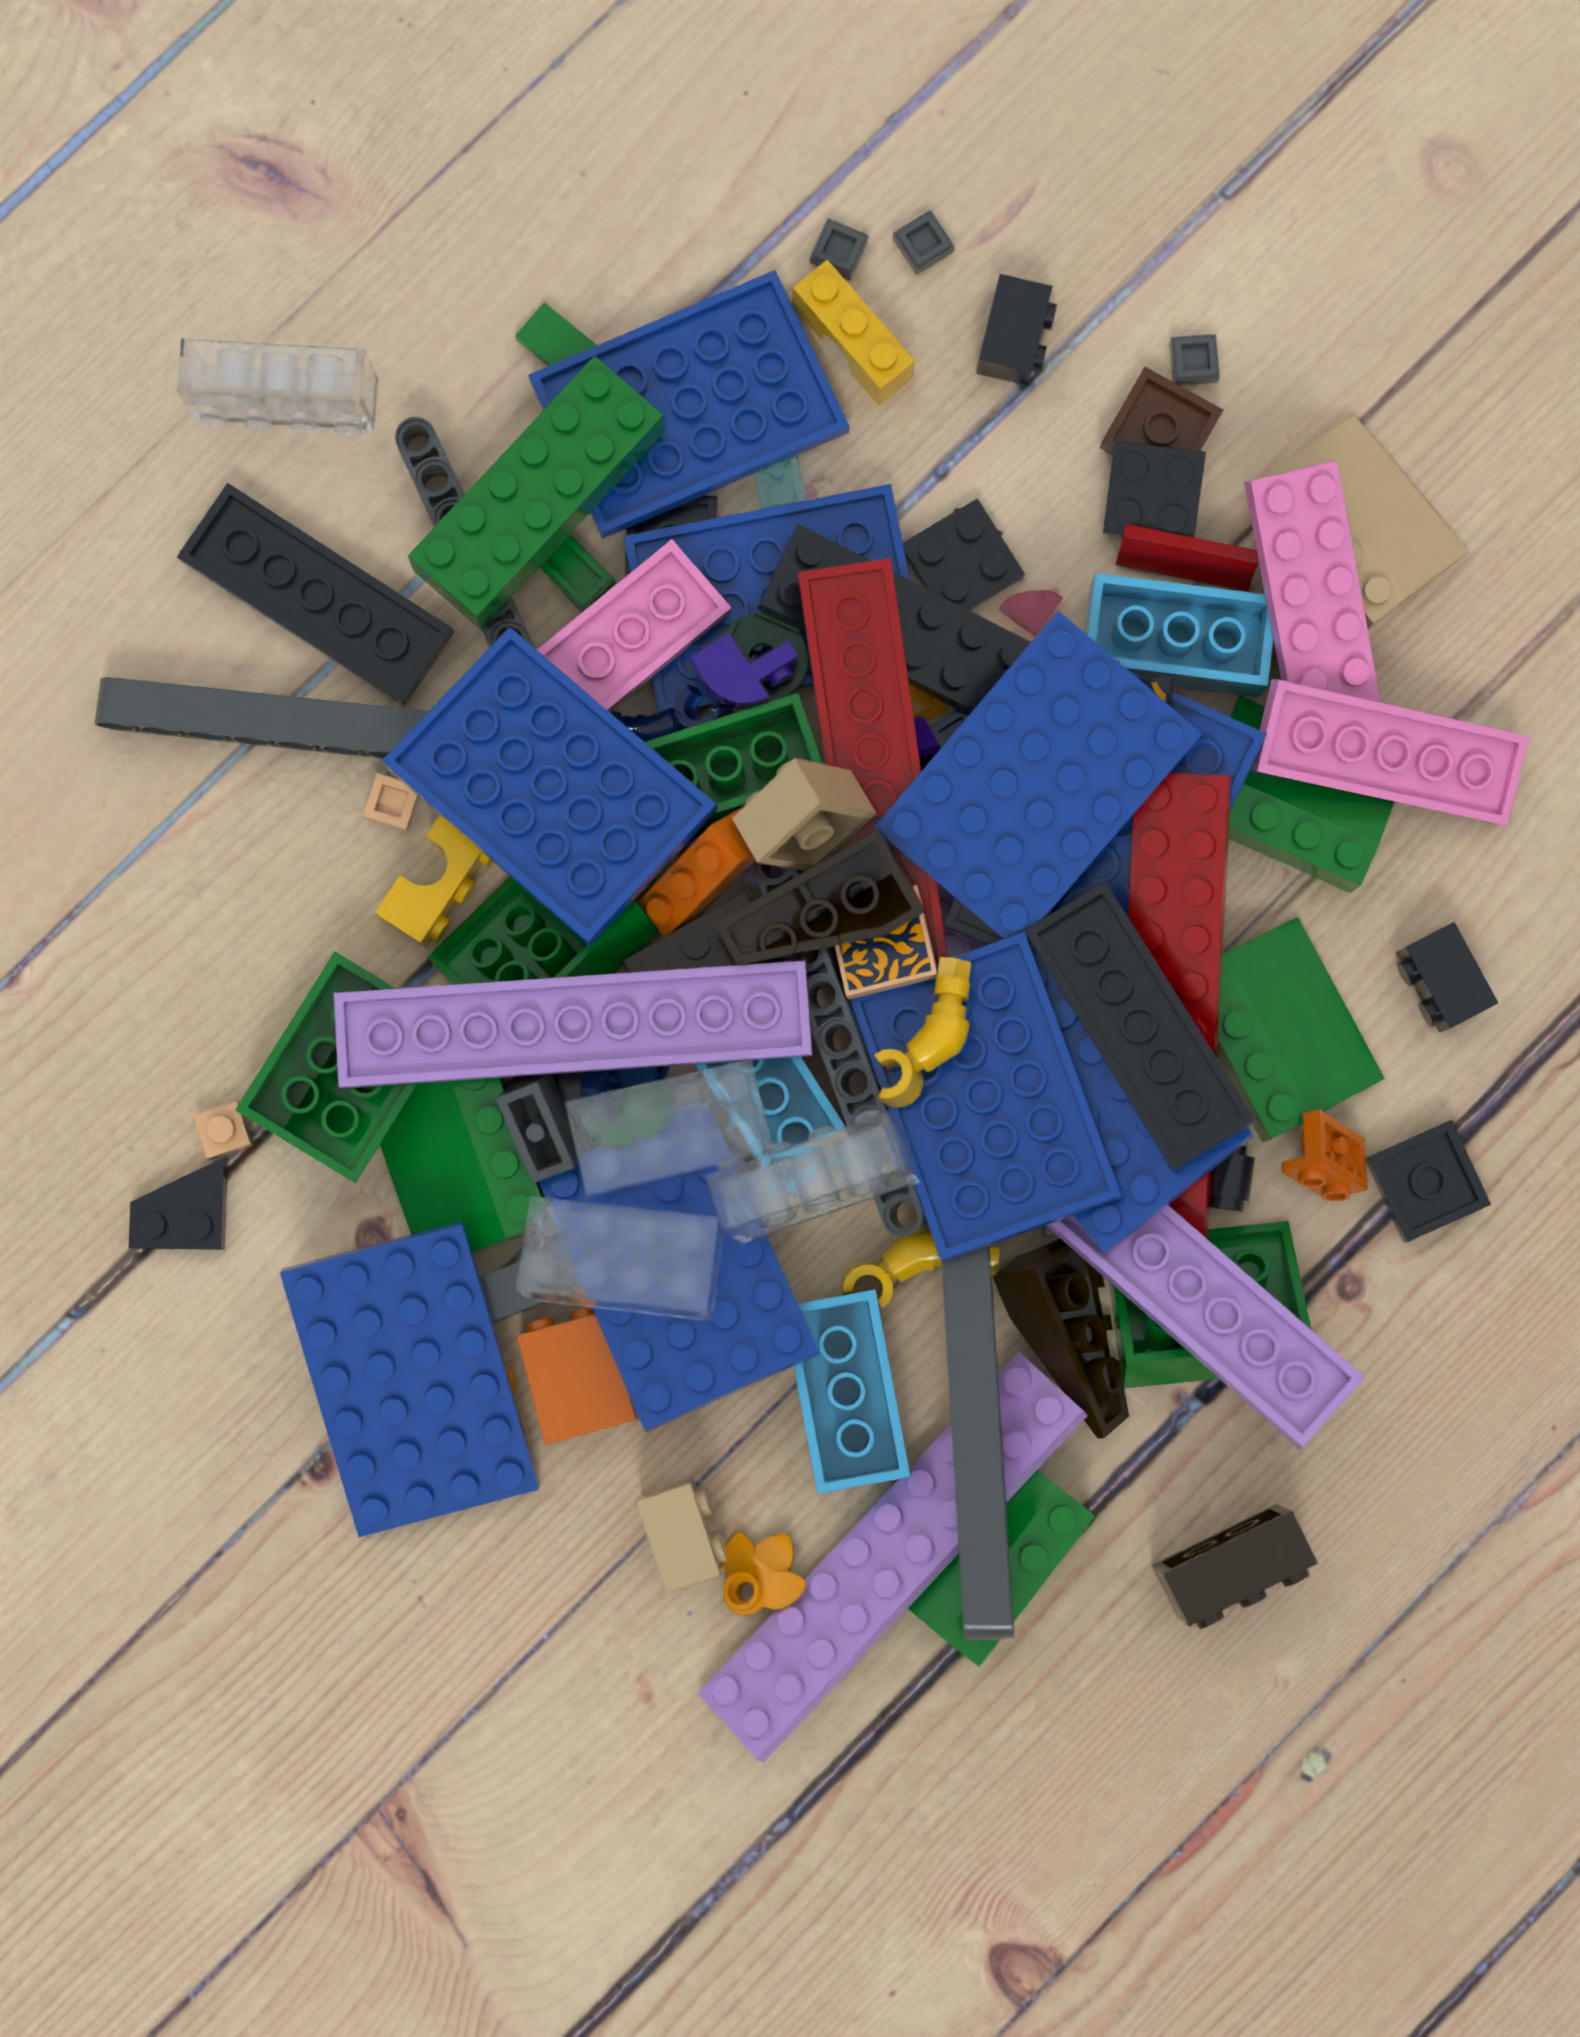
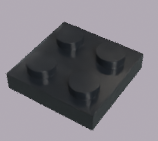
[1103,441,1207,538]
[903,498,1025,611]
[1366,1120,1491,1243]

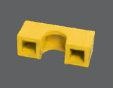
[793,260,915,406]
[375,815,493,948]

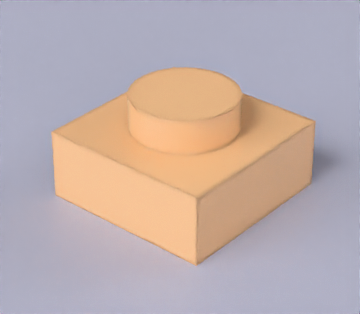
[363,773,420,832]
[193,1101,254,1160]

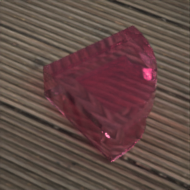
[999,590,1063,636]

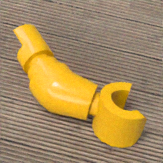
[874,957,971,1108]
[841,1227,1000,1309]

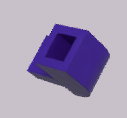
[690,633,799,710]

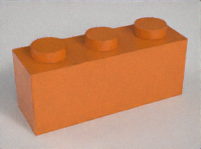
[637,807,755,937]

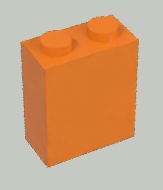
[516,1306,638,1445]

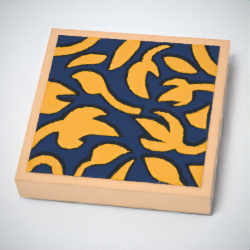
[835,885,938,1000]

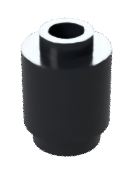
[1209,1146,1255,1212]

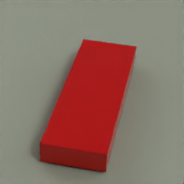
[1115,524,1258,592]

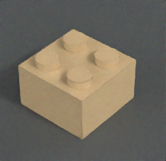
[732,758,877,871]
[636,1477,728,1594]

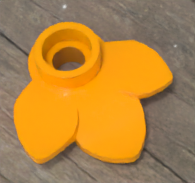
[723,1531,807,1616]

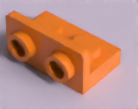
[1281,1109,1367,1202]

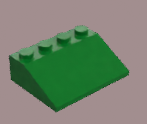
[1229,695,1395,893]
[427,877,659,985]
[1217,917,1385,1142]
[235,952,418,1183]
[380,1077,555,1253]
[1109,1221,1312,1388]
[908,1470,1095,1667]

